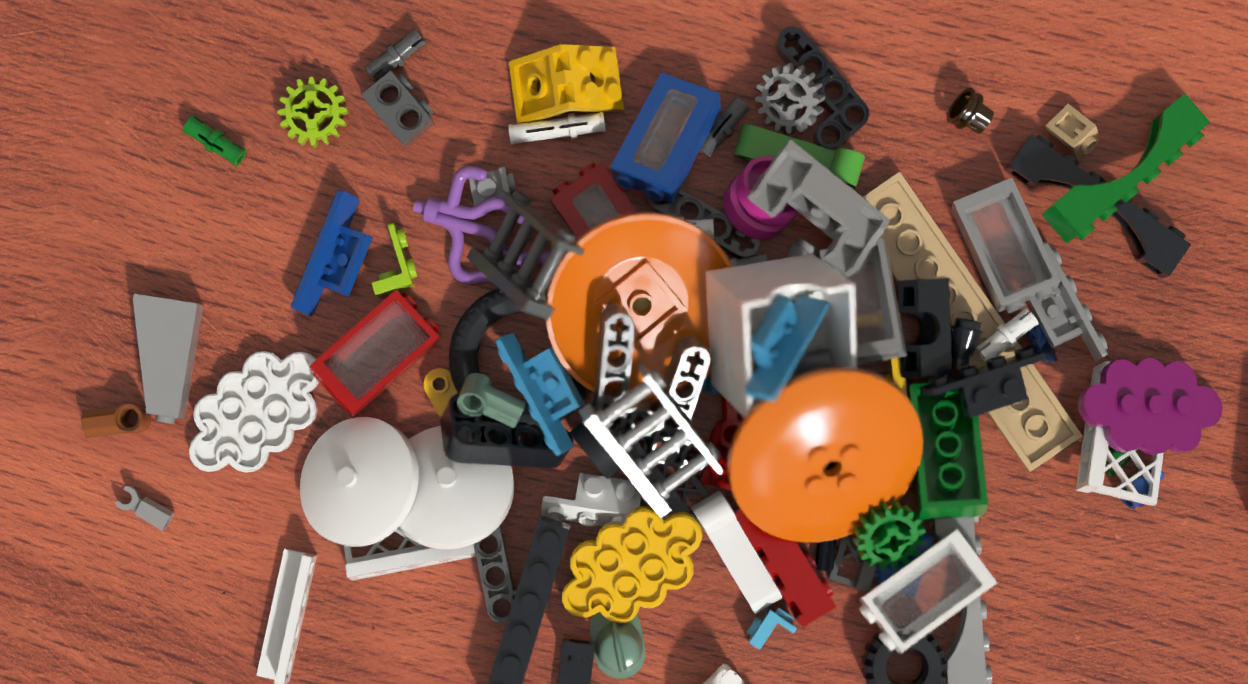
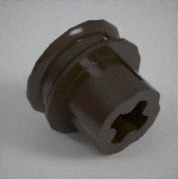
[946,88,994,134]

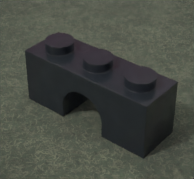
[898,278,953,378]

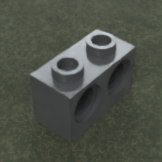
[361,70,434,148]

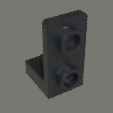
[558,638,595,684]

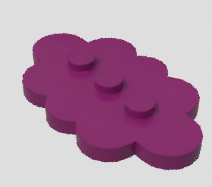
[1078,358,1222,455]

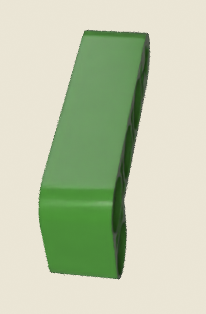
[734,124,865,189]

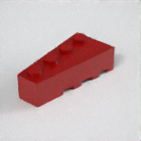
[733,507,836,627]

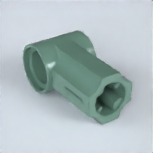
[457,373,526,428]

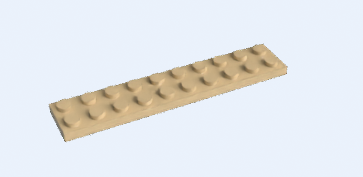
[863,172,1083,472]

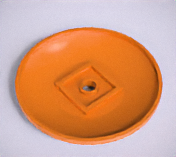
[546,212,732,402]
[728,368,923,542]

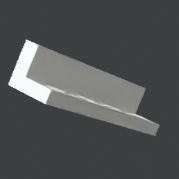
[256,549,317,684]

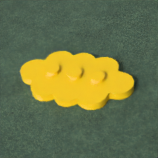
[562,506,702,623]

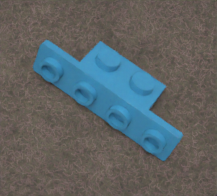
[744,295,829,401]
[495,333,585,456]

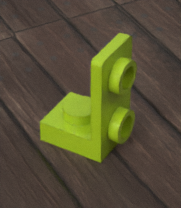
[372,223,418,297]

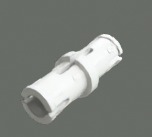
[975,308,1039,362]

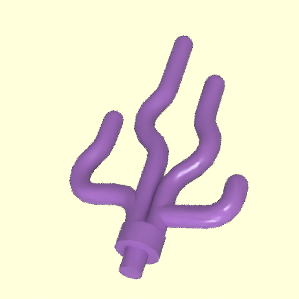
[413,166,550,285]

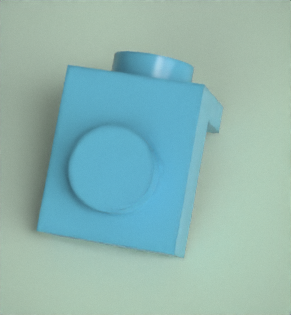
[746,607,797,650]

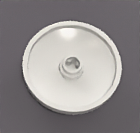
[300,417,419,547]
[398,426,514,549]

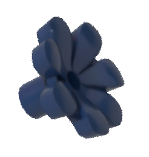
[1024,324,1058,363]

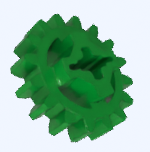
[853,501,926,571]

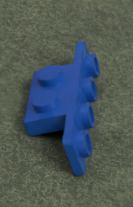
[291,189,373,316]

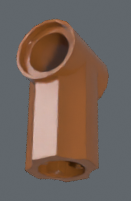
[81,404,151,438]

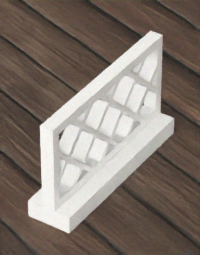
[1076,361,1164,506]
[344,529,476,581]

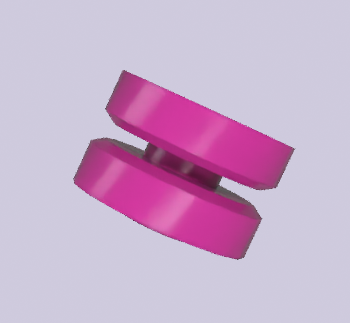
[723,156,799,240]

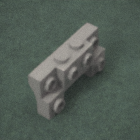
[747,139,890,278]

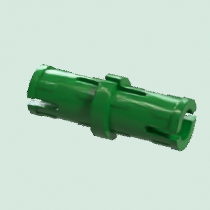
[183,115,247,167]

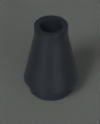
[951,318,983,366]

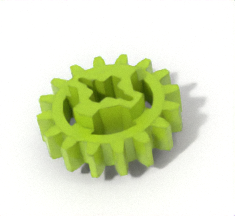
[278,77,349,148]

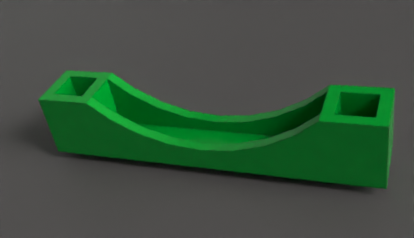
[1041,94,1210,244]

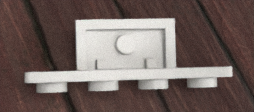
[541,473,669,527]

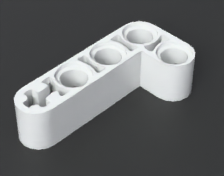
[691,491,783,614]

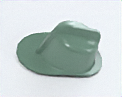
[590,611,645,679]

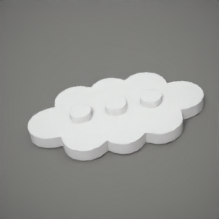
[189,351,319,473]

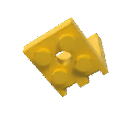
[509,44,624,124]

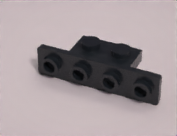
[919,347,1047,418]

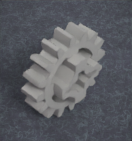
[755,63,825,134]

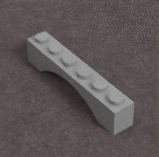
[930,517,992,684]

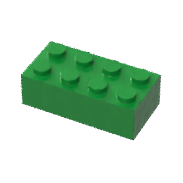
[907,383,989,520]

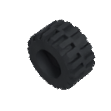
[862,624,948,684]

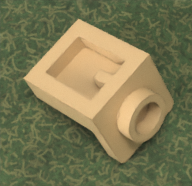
[1046,104,1099,160]

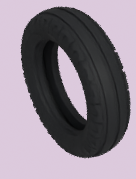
[449,284,589,426]

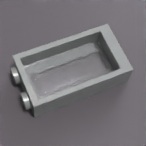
[950,178,1061,313]
[819,237,907,366]

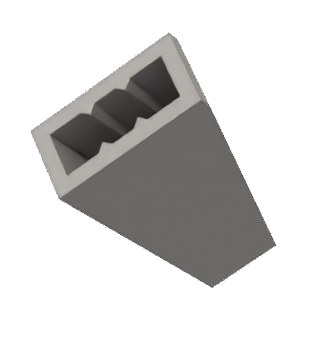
[133,294,204,424]

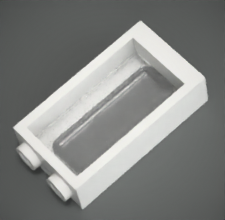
[859,529,997,653]

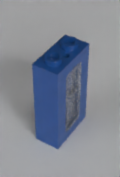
[611,72,722,203]

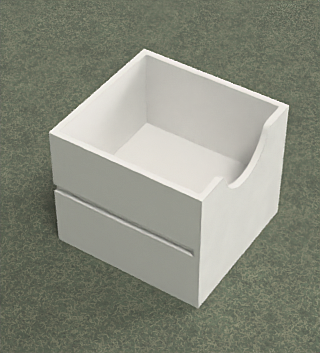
[706,254,856,417]

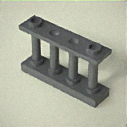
[467,190,585,320]

